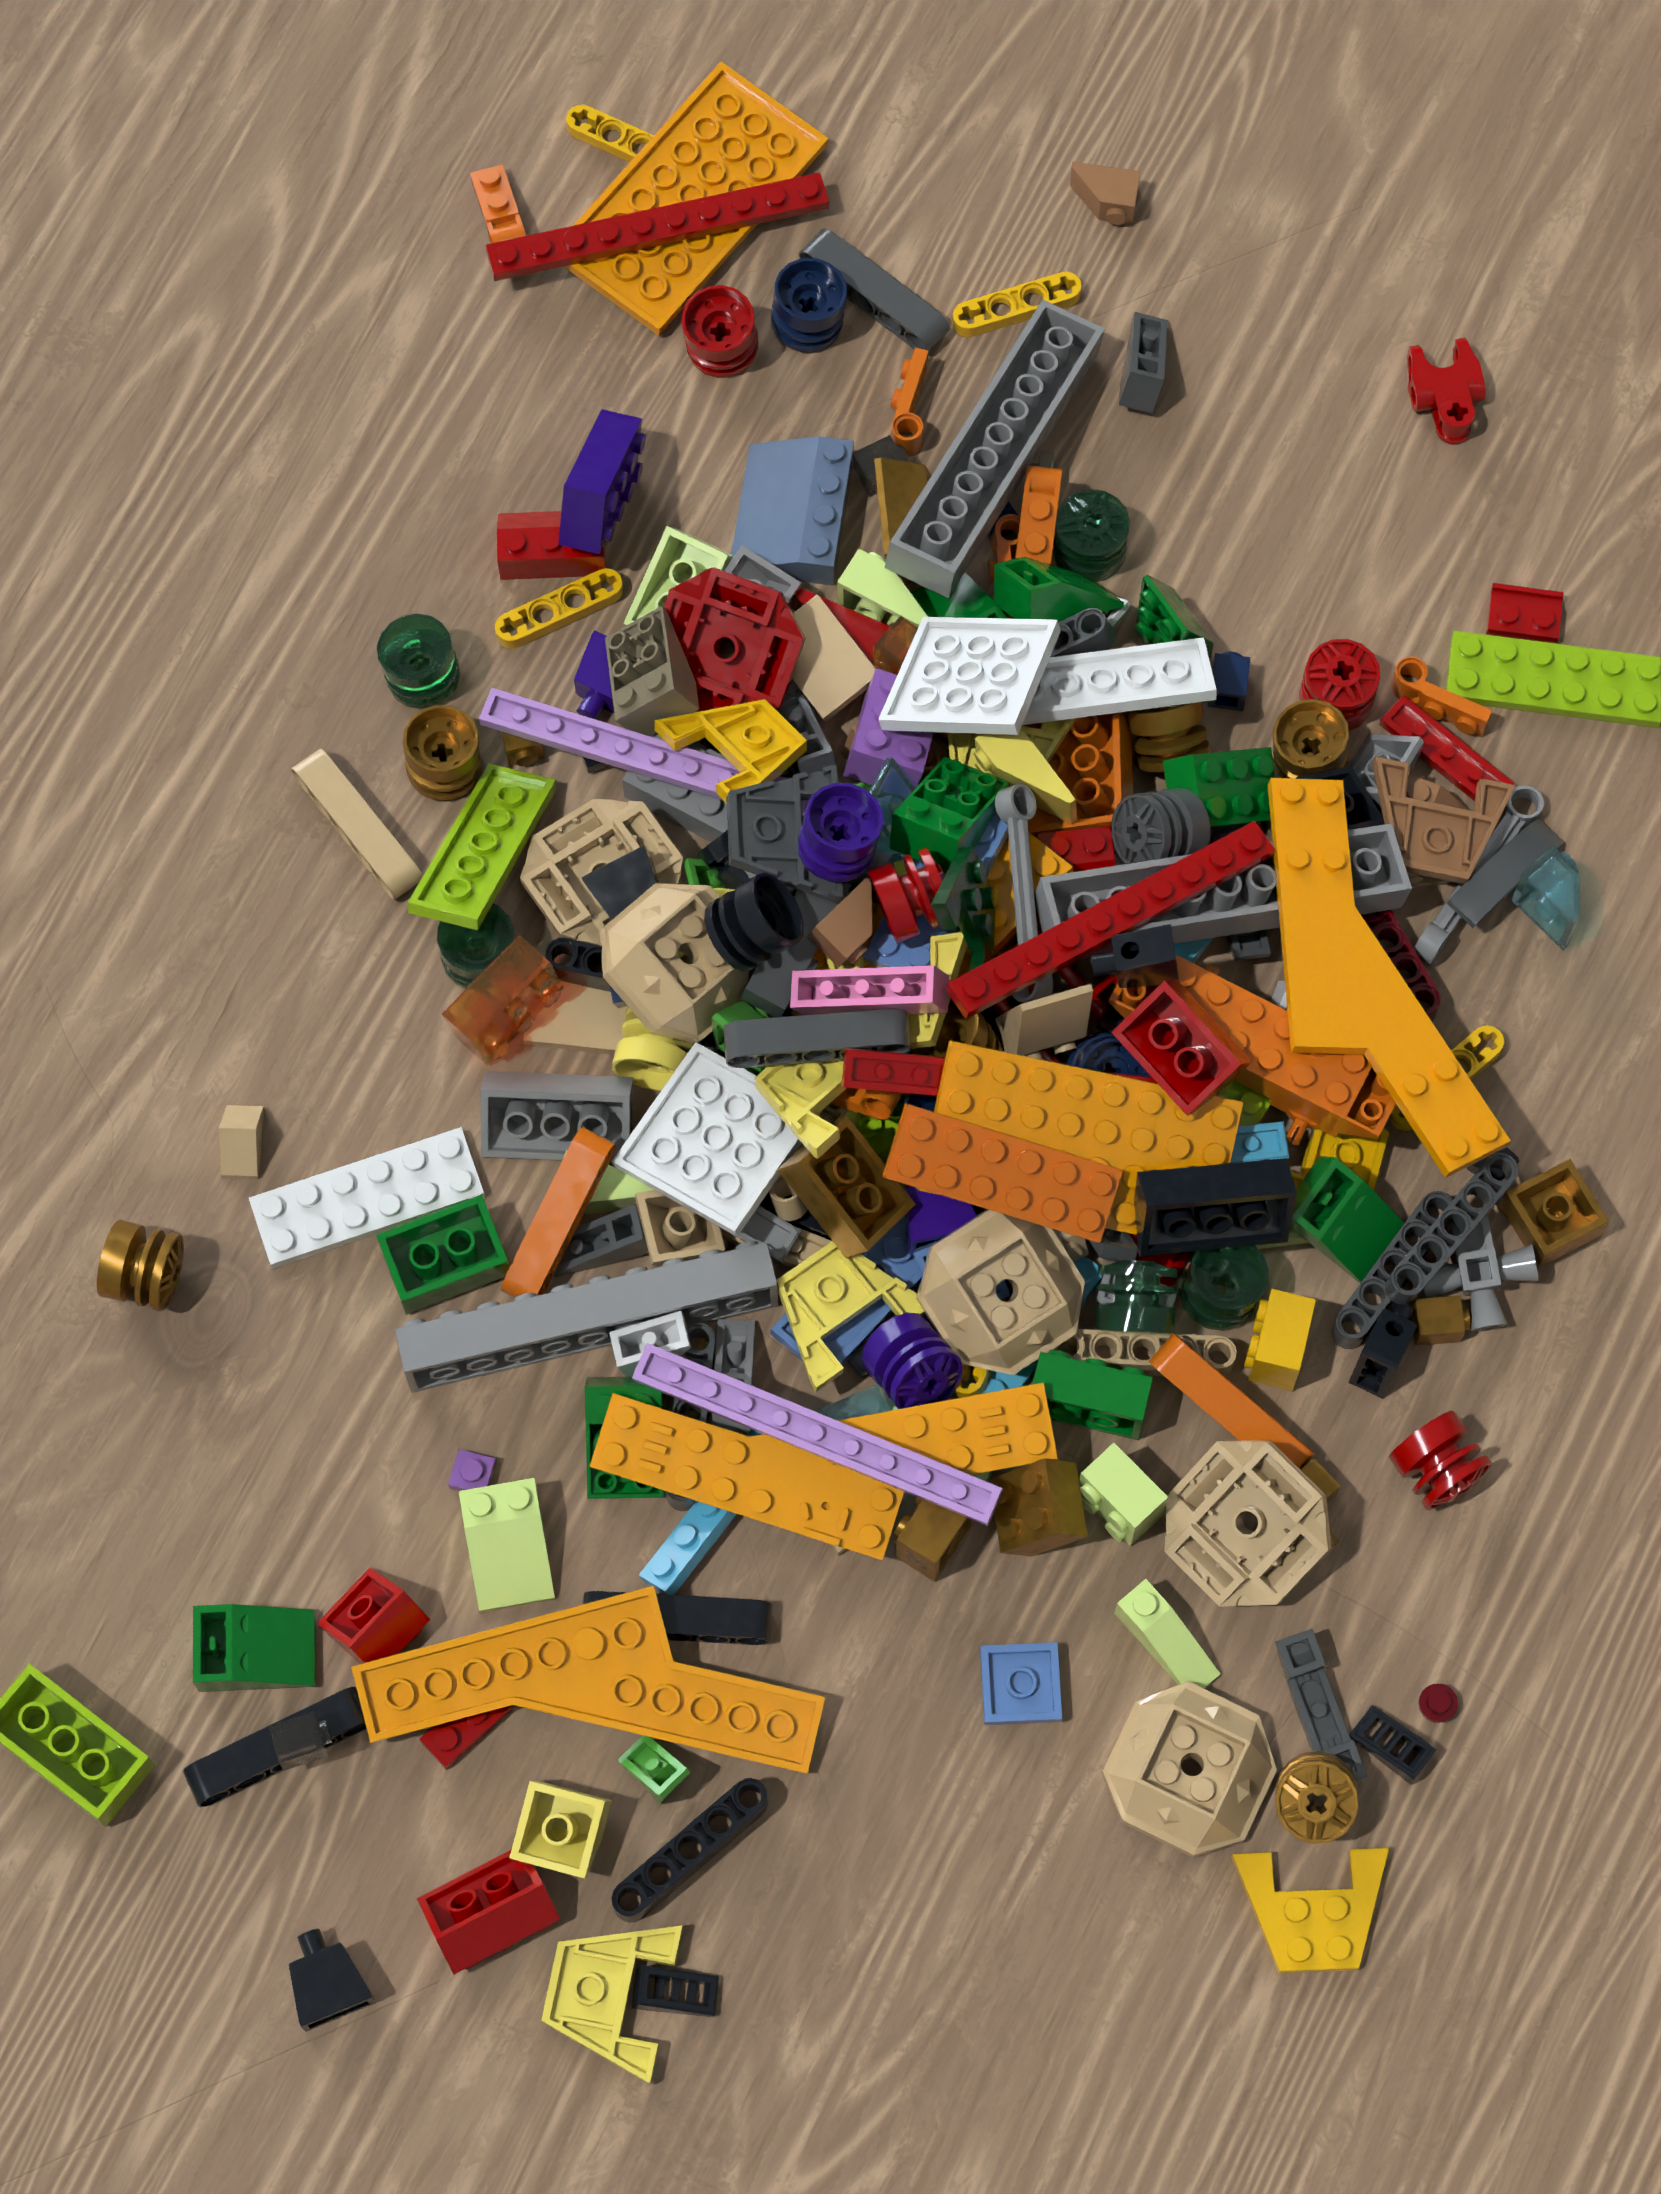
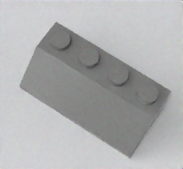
[481,1071,633,1162]

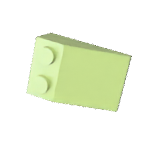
[623,526,734,625]
[837,549,928,650]
[459,1478,555,1613]

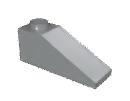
[712,1319,755,1433]

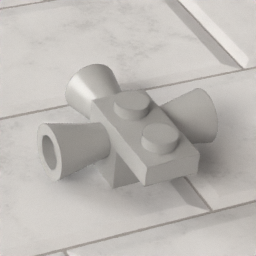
[1424,1214,1539,1331]

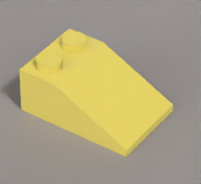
[974,728,1077,824]

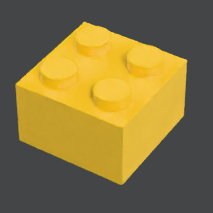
[1244,1289,1316,1391]

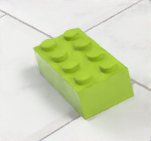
[0,1663,156,1827]

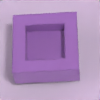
[448,1449,496,1491]

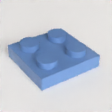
[980,1642,1062,1725]

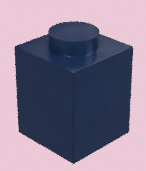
[1208,652,1251,711]

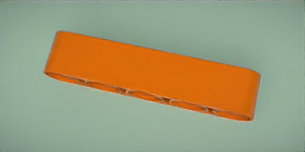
[501,1127,616,1297]
[1148,1333,1315,1470]

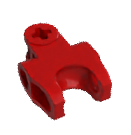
[1407,338,1486,445]

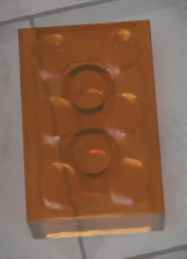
[442,935,564,1066]

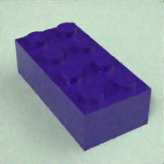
[558,409,646,554]

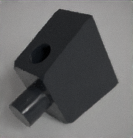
[581,845,659,920]
[1091,924,1179,988]
[1348,1303,1417,1399]
[289,1928,376,2032]

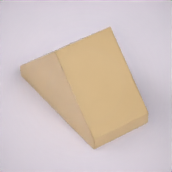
[219,1105,264,1179]

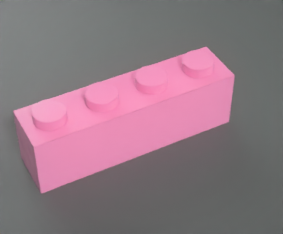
[790,965,949,1015]

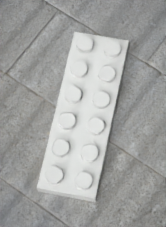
[1022,637,1217,725]
[249,1127,485,1269]

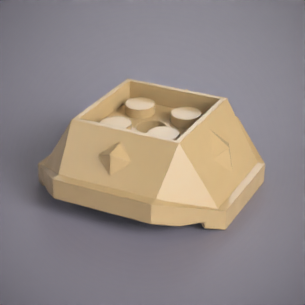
[520,798,684,946]
[600,883,755,1044]
[916,1209,1085,1375]
[1164,1440,1332,1607]
[1102,1681,1277,1858]

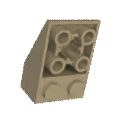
[605,605,699,736]

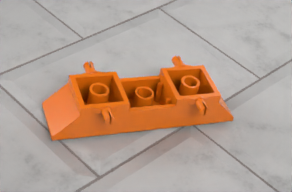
[1108,954,1396,1145]

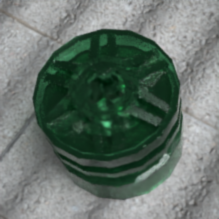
[1053,489,1130,583]
[377,613,461,709]
[437,903,517,991]
[1180,1245,1269,1331]
[1095,1260,1178,1333]

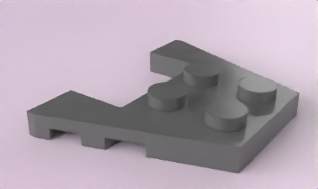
[726,765,843,903]

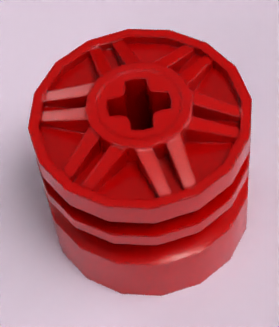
[681,285,759,378]
[1299,639,1381,731]
[867,847,945,944]
[1389,1410,1493,1510]

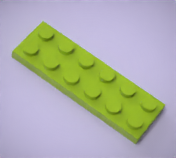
[1446,630,1661,728]
[408,763,556,930]

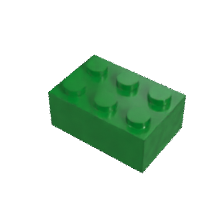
[1163,747,1275,829]
[376,1195,510,1315]
[1033,1350,1153,1440]

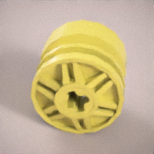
[612,1007,694,1091]

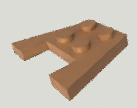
[1372,756,1516,884]

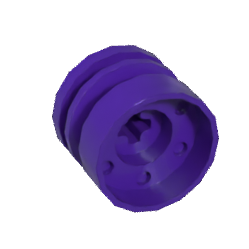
[798,783,883,882]
[862,1313,963,1409]

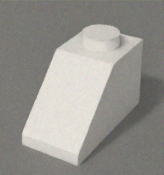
[609,1311,691,1377]

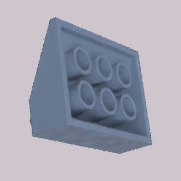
[731,436,854,586]

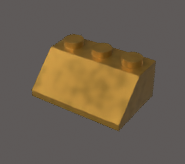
[874,458,932,583]

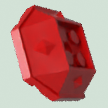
[664,567,806,712]

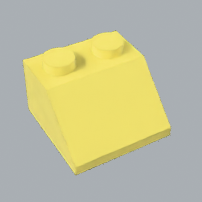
[509,1781,612,1879]

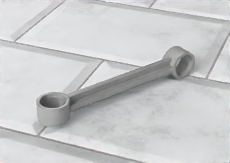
[995,784,1053,1003]
[1414,785,1544,965]

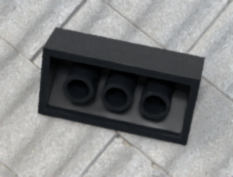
[1134,1158,1297,1256]

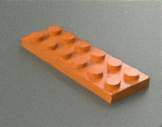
[882,1103,1123,1243]

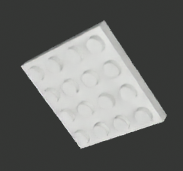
[878,617,1061,735]
[612,1042,820,1237]

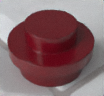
[1418,1683,1458,1723]

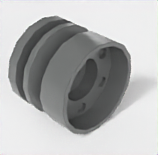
[1111,787,1210,864]

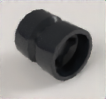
[698,829,749,890]

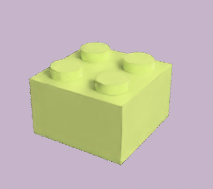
[1079,1443,1168,1546]

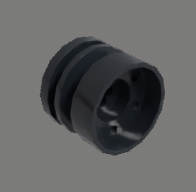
[704,873,804,972]

